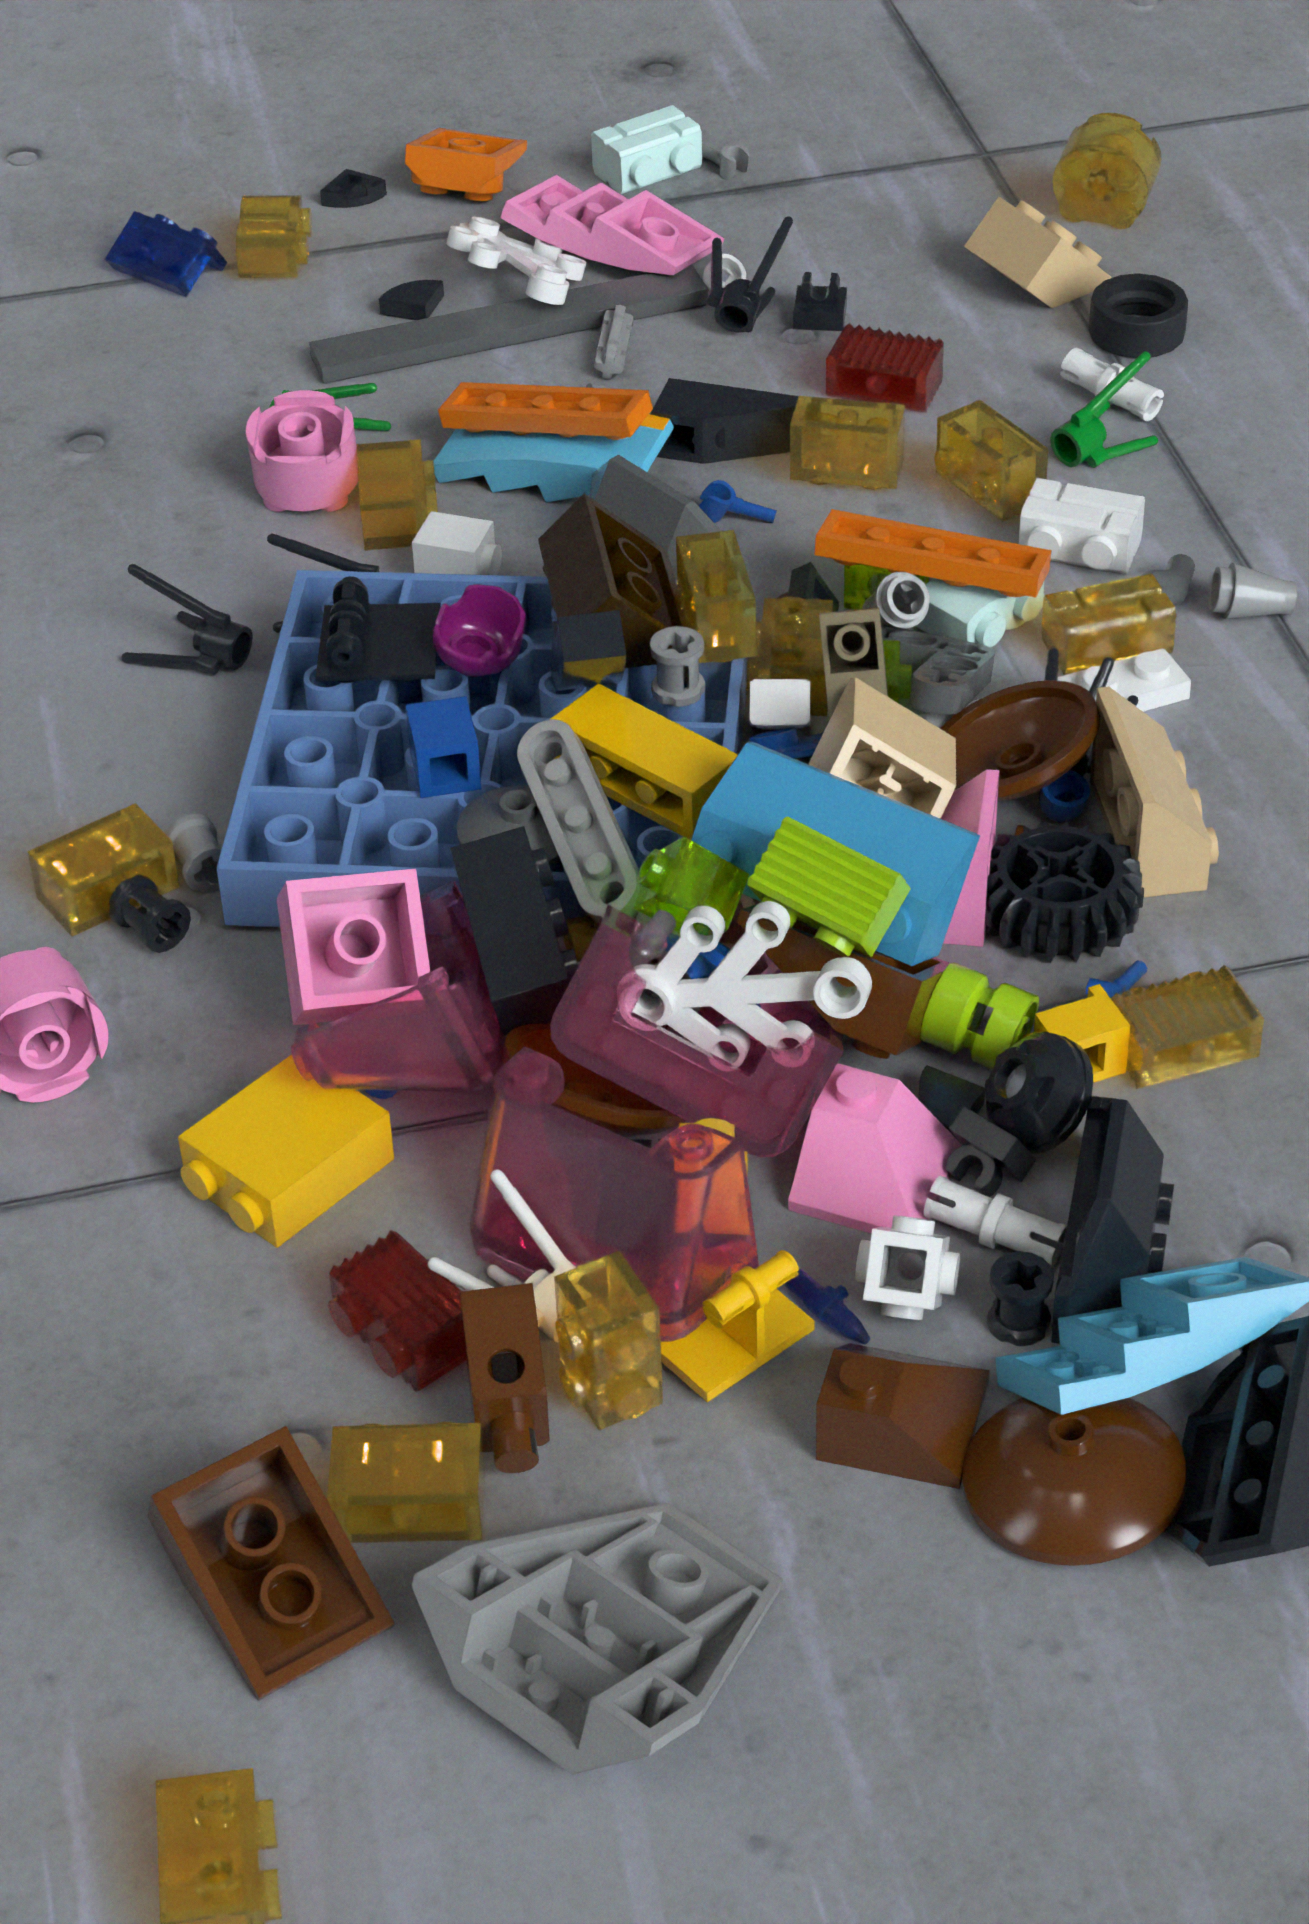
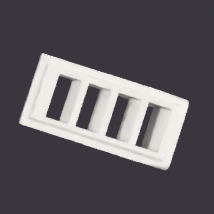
[750,679,810,730]

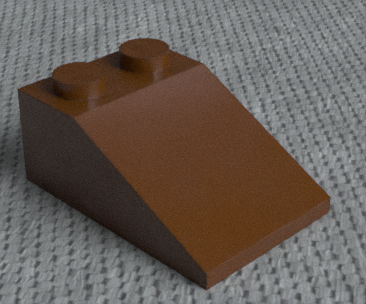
[737,903,950,1059]
[148,1426,395,1701]

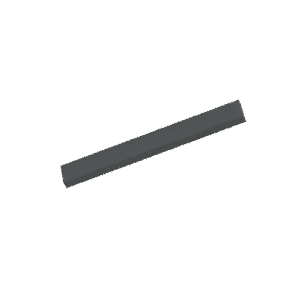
[309,265,709,383]

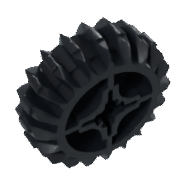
[985,819,1144,963]

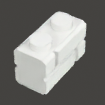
[1019,478,1145,575]

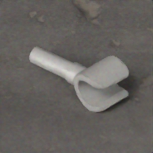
[702,144,749,180]

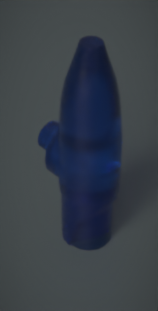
[785,1269,870,1345]

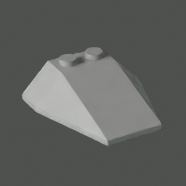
[412,1503,783,1775]

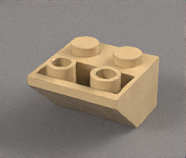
[964,197,1112,308]
[808,677,956,819]

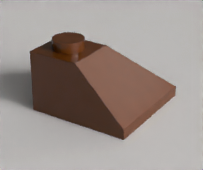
[816,1343,990,1489]

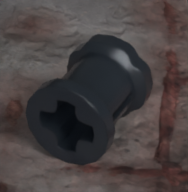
[109,874,191,953]
[987,1251,1054,1347]

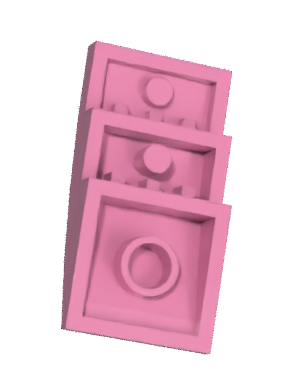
[500,175,725,275]

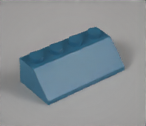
[683,741,980,966]

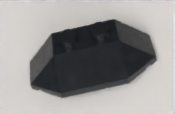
[1051,1096,1174,1344]
[1164,1316,1309,1567]

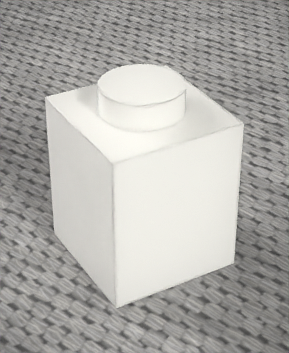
[412,511,502,575]

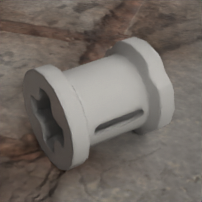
[650,626,705,707]
[163,814,223,893]

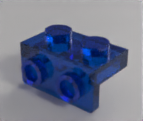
[105,211,228,297]

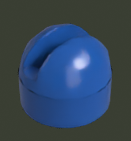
[1039,770,1090,823]

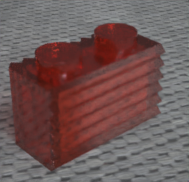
[826,323,944,413]
[328,1230,466,1392]

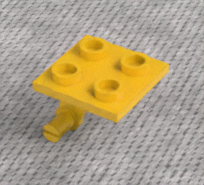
[615,1243,815,1403]

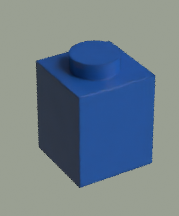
[405,696,482,798]

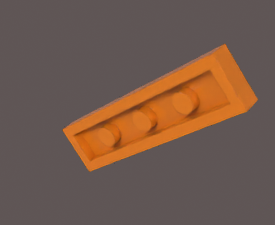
[438,382,653,440]
[815,509,1052,598]

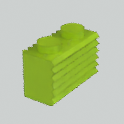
[747,816,911,957]

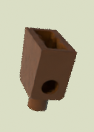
[460,1283,550,1473]

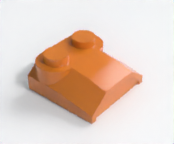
[405,127,527,201]

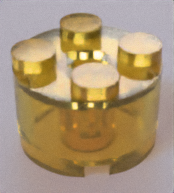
[1052,113,1162,229]

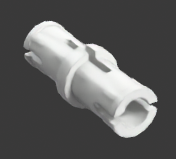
[1060,348,1164,421]
[924,1176,1067,1267]

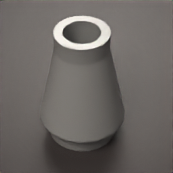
[1209,563,1297,619]
[862,572,930,628]

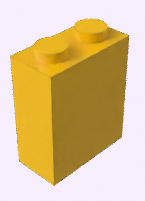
[178,1051,395,1248]

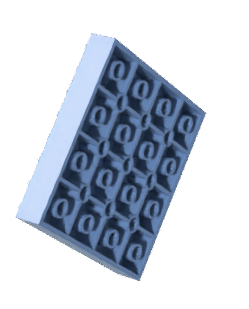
[217,570,752,940]

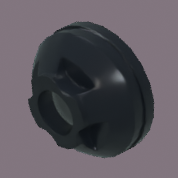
[985,1032,1094,1154]

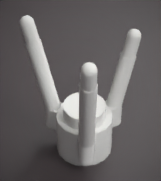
[428,1169,592,1343]

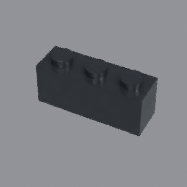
[450,826,584,1036]

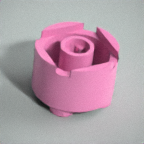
[246,390,360,512]
[0,947,109,1103]

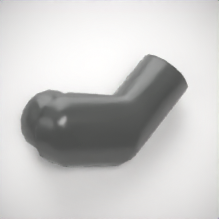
[1127,554,1195,608]

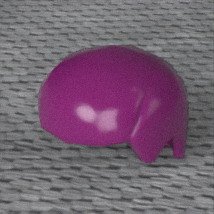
[433,584,526,677]

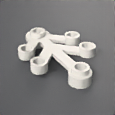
[446,217,586,305]
[617,901,872,1070]

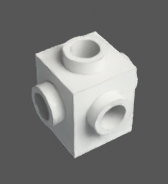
[855,1215,960,1320]

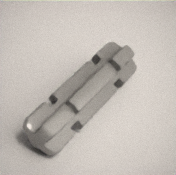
[593,305,634,379]

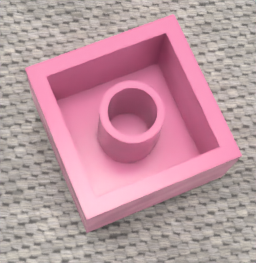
[277,869,434,1025]

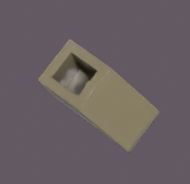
[819,608,888,721]

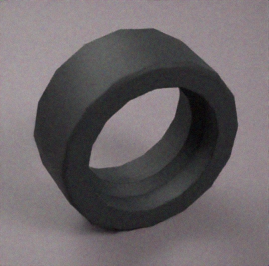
[1089,273,1188,358]

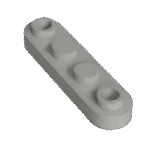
[517,719,647,927]

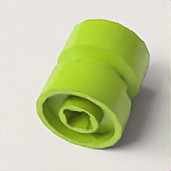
[920,962,1039,1069]

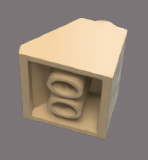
[1090,686,1219,898]

